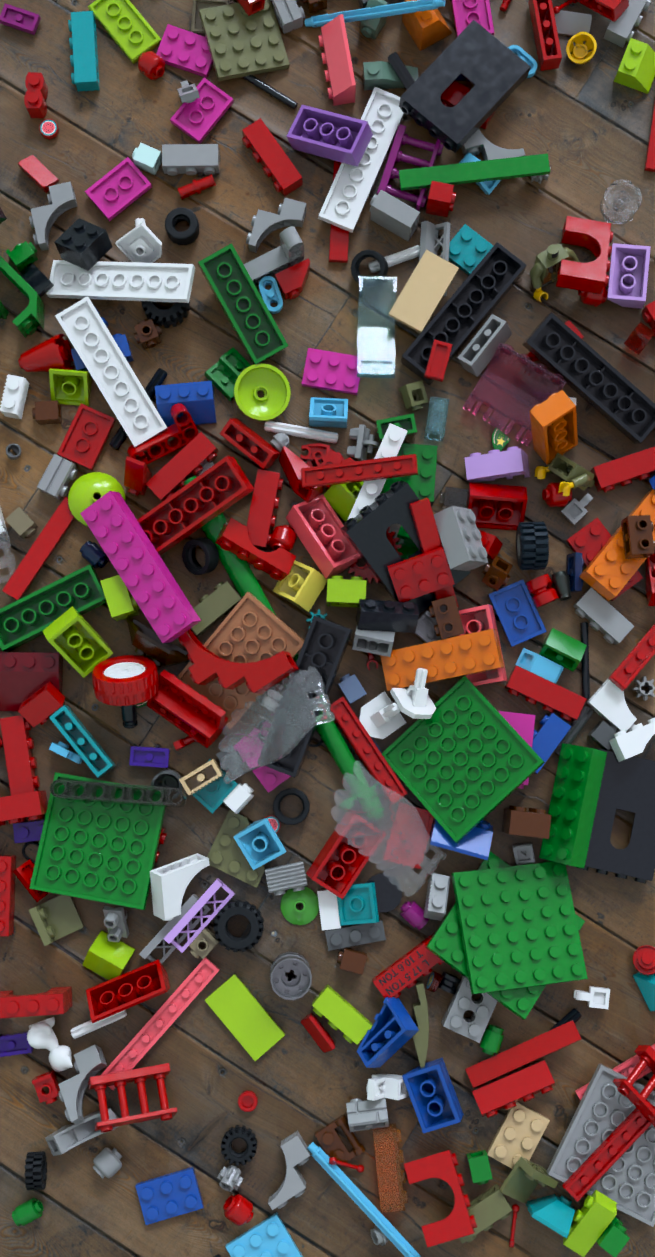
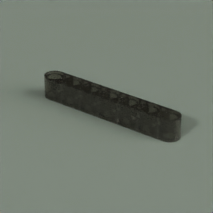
[50,780,187,808]

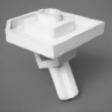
[115,218,162,263]
[390,668,436,719]
[359,691,407,740]

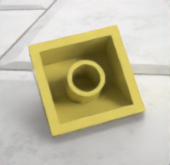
[273,560,328,612]

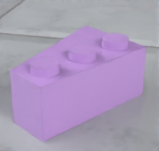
[465,446,530,483]

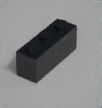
[356,599,419,633]

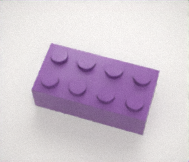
[286,105,373,167]

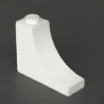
[586,677,637,733]
[150,853,210,921]

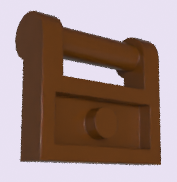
[314,1115,366,1167]

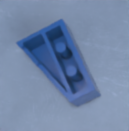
[357,997,419,1068]

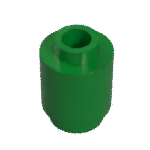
[480,1024,504,1056]
[12,1198,44,1226]

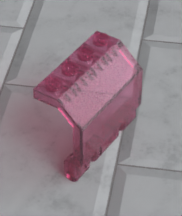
[463,343,566,446]

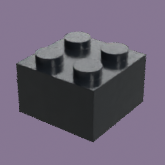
[54,218,112,271]

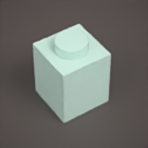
[132,143,162,175]

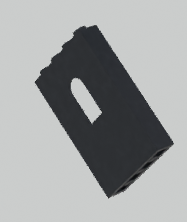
[399,20,531,153]
[341,480,471,614]
[577,749,655,884]

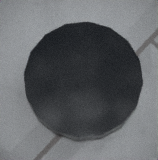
[366,873,402,912]

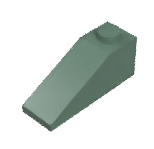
[363,61,419,91]

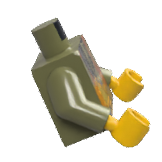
[530,243,580,302]
[535,453,595,496]

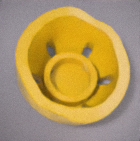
[566,32,597,64]

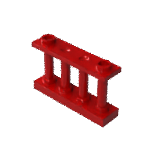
[613,1045,655,1127]
[88,1063,177,1133]

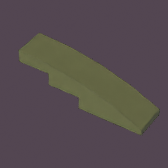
[412,981,429,1068]

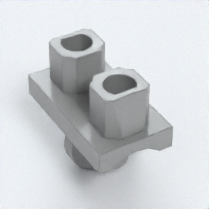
[347,424,379,461]
[103,906,129,942]

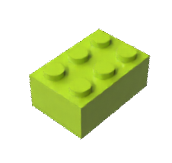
[42,606,113,678]

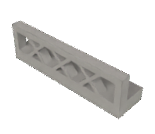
[419,221,451,297]
[139,893,211,963]

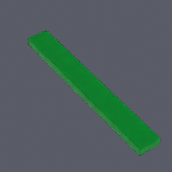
[398,154,550,191]

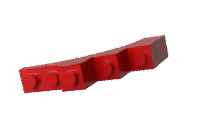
[178,629,299,694]

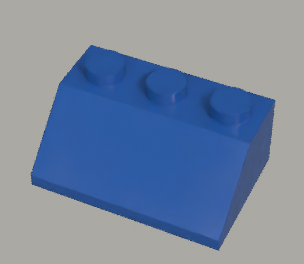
[155,381,217,427]
[430,818,493,860]
[402,1057,464,1134]

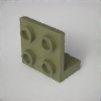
[29,895,84,946]
[499,1157,559,1203]

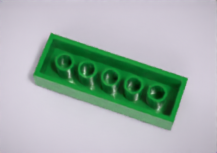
[198,243,288,365]
[0,564,107,652]
[539,743,607,868]

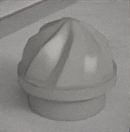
[270,433,289,452]
[370,1225,389,1245]

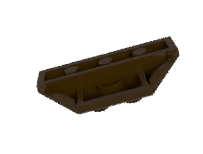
[127,615,190,667]

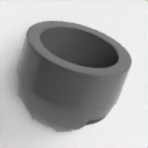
[6,443,21,460]

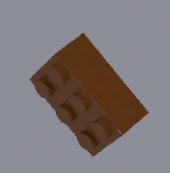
[502,805,551,839]

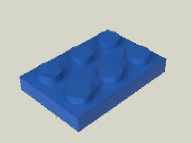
[488,579,547,647]
[135,1167,204,1225]

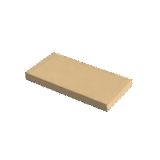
[388,250,459,333]

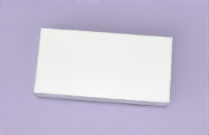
[317,890,341,930]

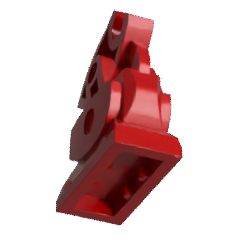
[300,443,355,490]

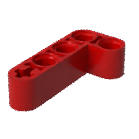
[127,403,199,465]

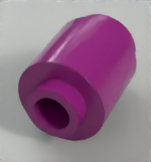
[400,901,429,930]

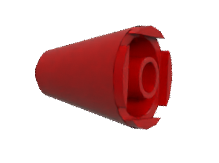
[18,334,74,372]

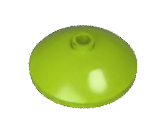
[234,363,291,421]
[68,472,126,527]

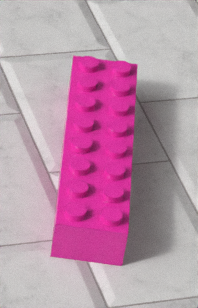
[80,491,201,643]

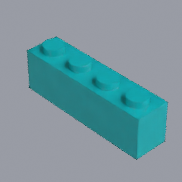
[68,11,100,92]
[49,705,116,778]

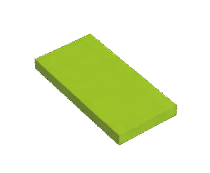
[88,0,162,64]
[205,974,285,1061]

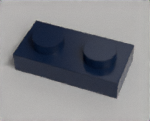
[566,552,584,593]

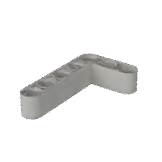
[243,226,304,285]

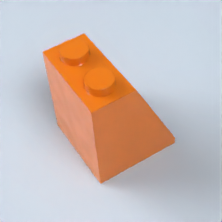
[402,0,452,51]

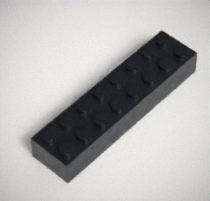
[401,242,527,385]
[522,312,655,444]
[259,616,353,778]

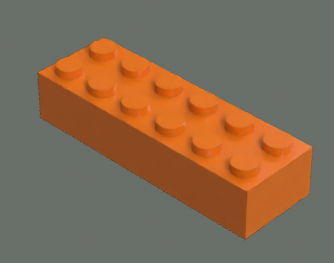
[579,489,655,601]
[380,629,504,691]

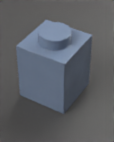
[338,673,367,704]

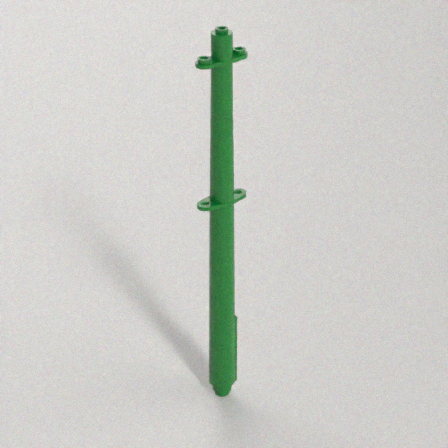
[184,476,384,821]

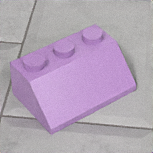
[607,243,651,309]

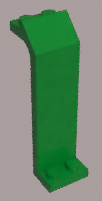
[0,256,45,338]

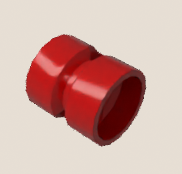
[526,573,559,608]

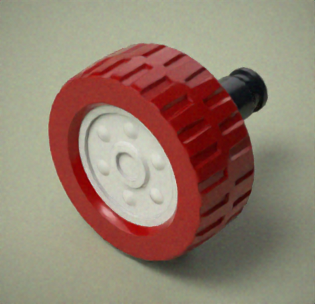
[92,655,159,729]

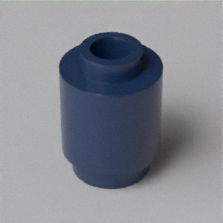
[80,541,108,569]

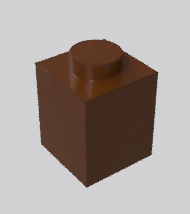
[32,400,62,425]
[337,948,367,975]

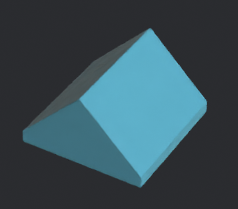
[309,397,348,428]
[233,818,287,870]

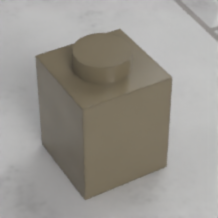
[5,507,38,539]

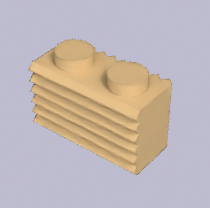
[179,759,223,795]

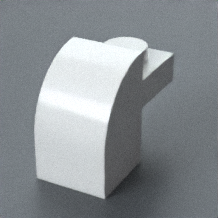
[366,1074,408,1101]

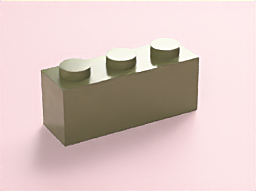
[191,581,242,637]
[459,1184,512,1244]

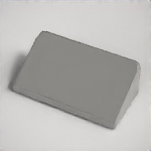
[554,10,592,36]

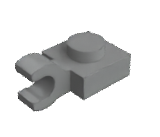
[177,80,200,103]
[560,493,593,526]

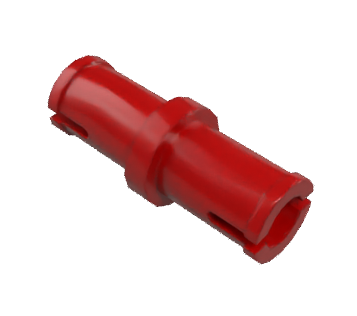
[177,174,216,200]

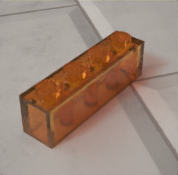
[373,1123,408,1213]

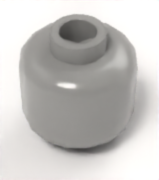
[93,1147,122,1179]

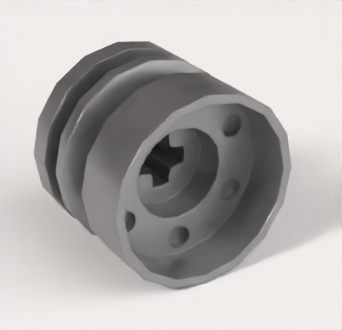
[270,952,312,1000]

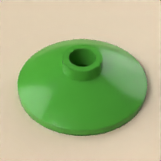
[280,886,319,925]

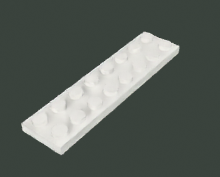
[318,87,404,233]
[46,260,195,303]
[55,296,168,447]

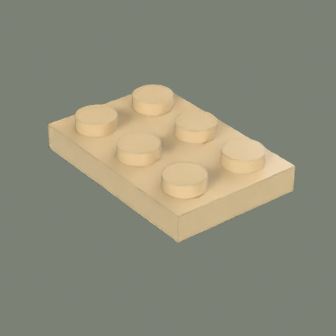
[486,1102,550,1169]

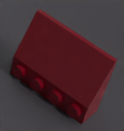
[0,652,63,711]

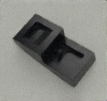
[19,262,54,298]

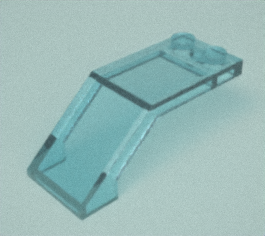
[357,276,397,378]

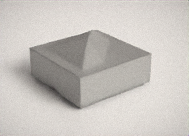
[512,842,535,865]

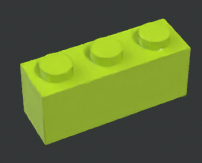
[312,984,373,1045]
[563,1190,617,1257]

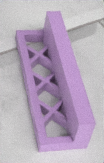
[164,878,235,953]

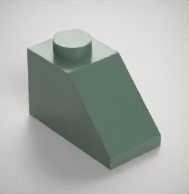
[359,0,388,40]

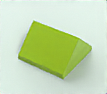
[49,368,92,406]
[82,930,136,980]

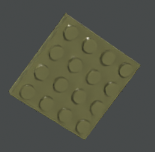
[199,0,290,81]

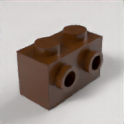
[621,515,655,559]
[429,596,464,639]

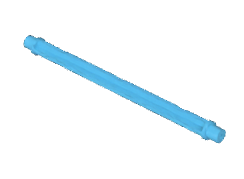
[304,0,446,28]
[307,1142,421,1257]

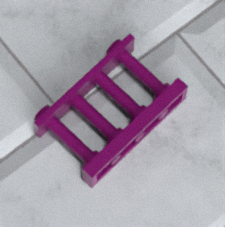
[377,124,444,211]

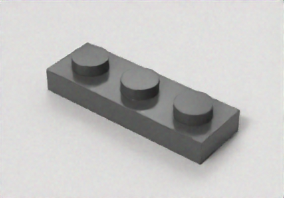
[325,920,386,951]

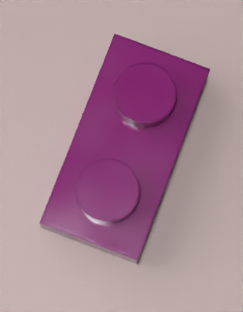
[0,3,41,35]

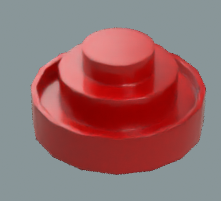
[633,945,655,975]

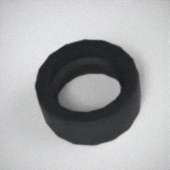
[351,250,388,287]
[182,537,219,575]
[273,788,310,825]

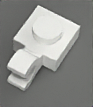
[573,986,610,1009]

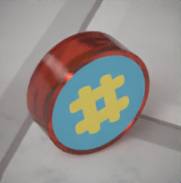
[426,971,441,992]

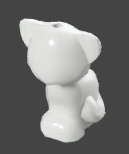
[27,1017,73,1072]

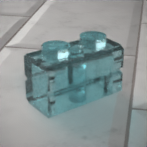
[424,396,449,441]

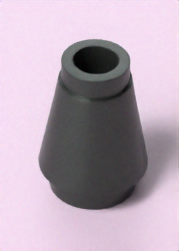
[551,571,571,601]

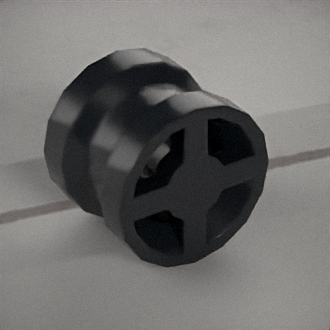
[437,971,461,994]

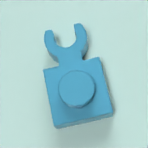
[49,741,83,764]

